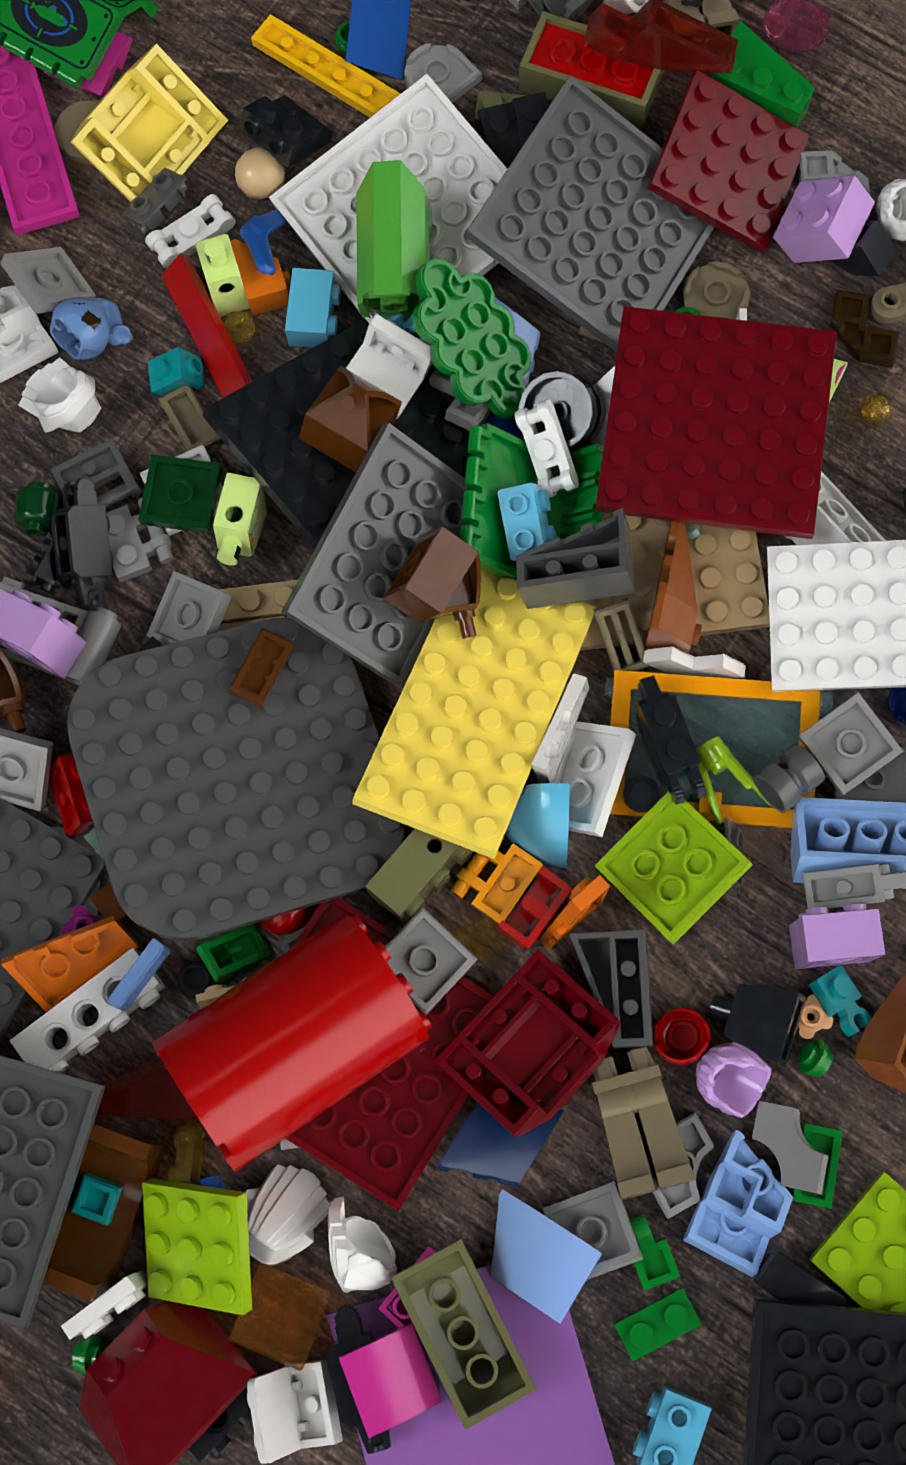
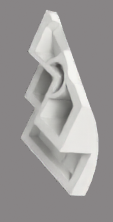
[0,285,58,383]

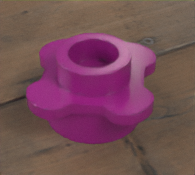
[61,905,104,935]

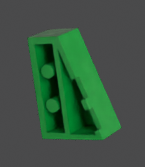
[709,20,815,128]

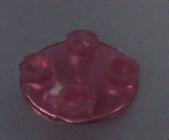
[764,0,830,53]

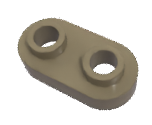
[869,282,906,324]

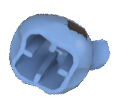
[50,297,134,361]

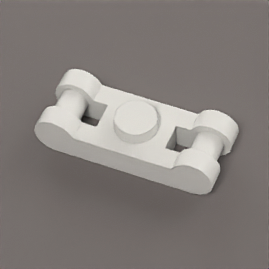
[145,194,236,269]
[515,399,579,498]

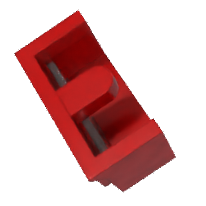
[498,866,573,950]

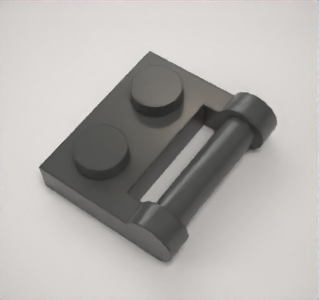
[50,438,142,508]

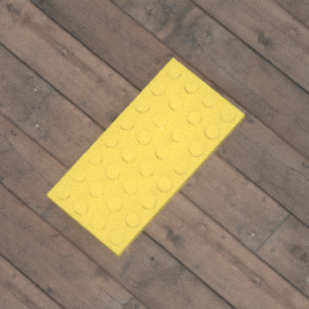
[353,569,597,859]

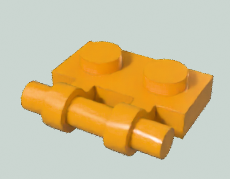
[450,838,543,924]

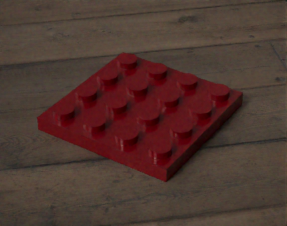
[646,70,810,253]

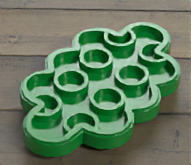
[412,258,532,419]

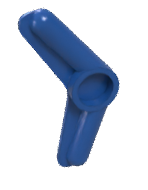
[240,209,287,275]

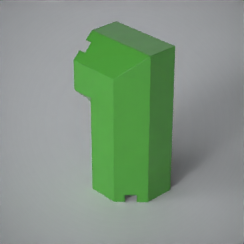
[356,160,432,319]

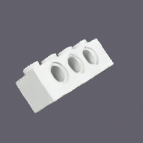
[10,948,166,1073]

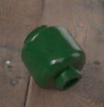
[14,482,62,536]

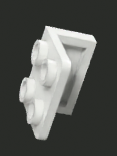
[346,314,432,419]
[247,1359,343,1464]

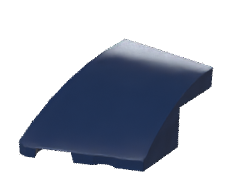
[436,1103,564,1187]

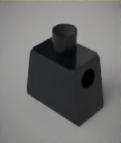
[709,984,807,1067]

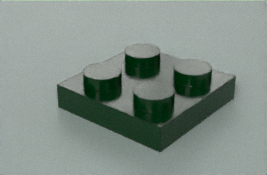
[138,454,222,534]

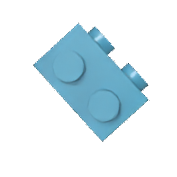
[498,482,557,561]

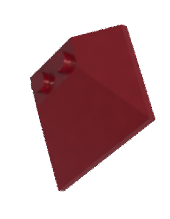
[434,950,621,1138]
[79,1301,258,1465]

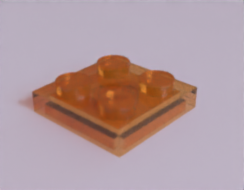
[228,1262,332,1371]

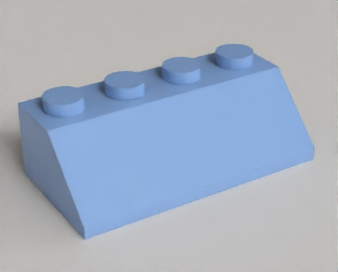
[790,797,906,889]

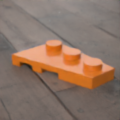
[539,875,610,951]
[1,915,138,1013]

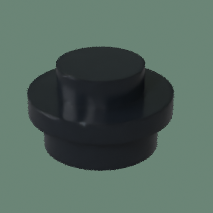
[623,776,660,813]
[177,961,215,999]

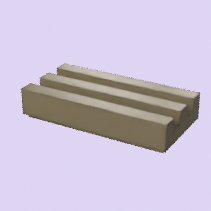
[593,597,650,671]

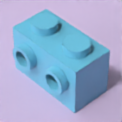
[285,268,341,348]
[632,1384,712,1465]

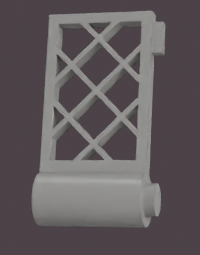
[0,576,122,686]

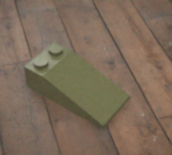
[391,1240,537,1430]

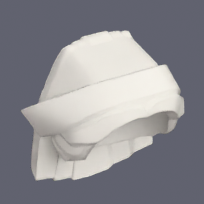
[18,357,101,433]
[246,1164,330,1266]
[328,1196,397,1293]

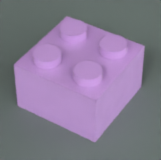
[773,175,875,263]
[0,589,87,679]
[789,903,886,969]

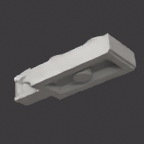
[802,863,906,909]

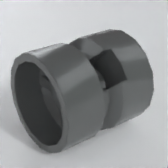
[753,744,825,813]

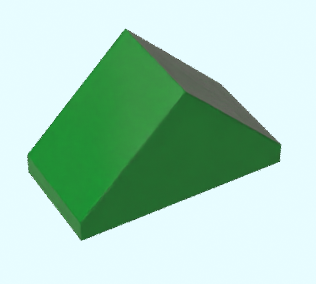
[196,924,271,985]

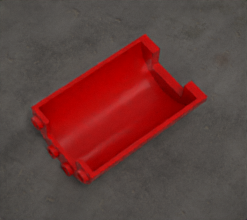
[151,913,432,1173]

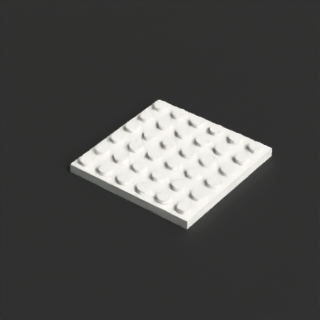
[269,74,507,323]

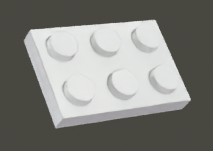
[553,721,636,837]

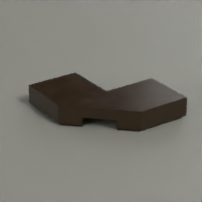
[829,289,899,368]

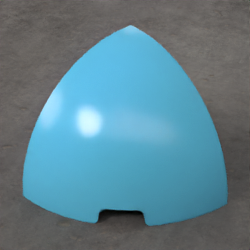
[505,783,570,869]

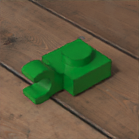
[629,1214,680,1291]

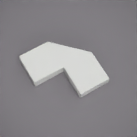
[643,646,746,678]

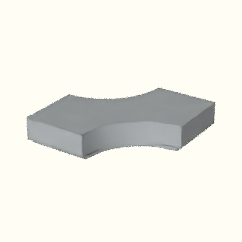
[752,1101,829,1195]
[652,1112,715,1219]

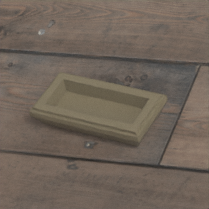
[158,385,220,451]

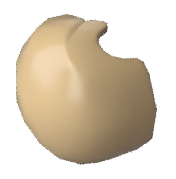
[235,147,285,200]

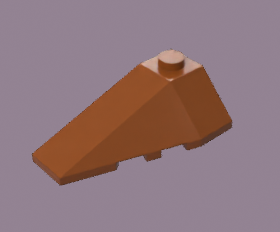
[645,521,702,653]
[854,972,906,1094]

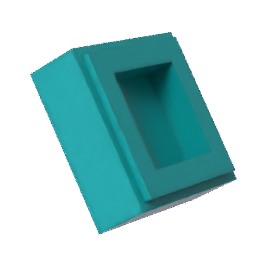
[71,1173,123,1226]

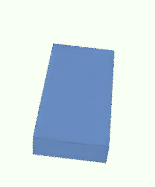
[106,938,171,1011]

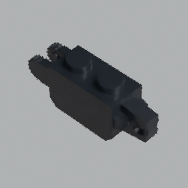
[51,477,113,606]
[636,675,706,805]
[325,1304,392,1454]

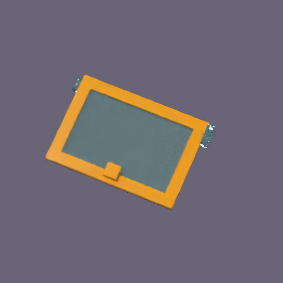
[605,670,833,829]

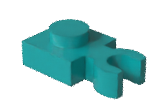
[809,965,871,1037]

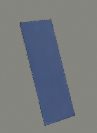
[345,0,411,80]

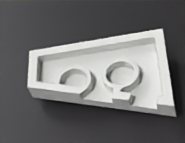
[531,673,589,784]

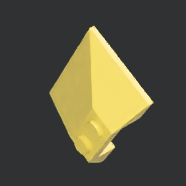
[70,44,228,202]

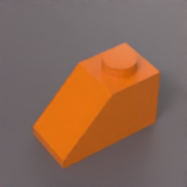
[230,239,291,316]

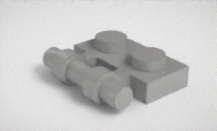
[106,497,174,583]

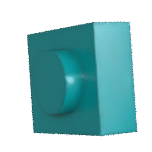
[147,347,204,396]

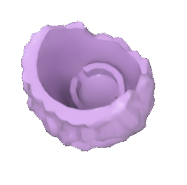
[696,1042,772,1118]

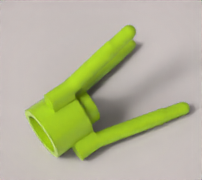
[696,736,771,824]

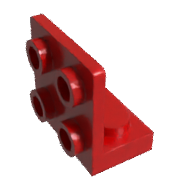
[49,754,93,838]

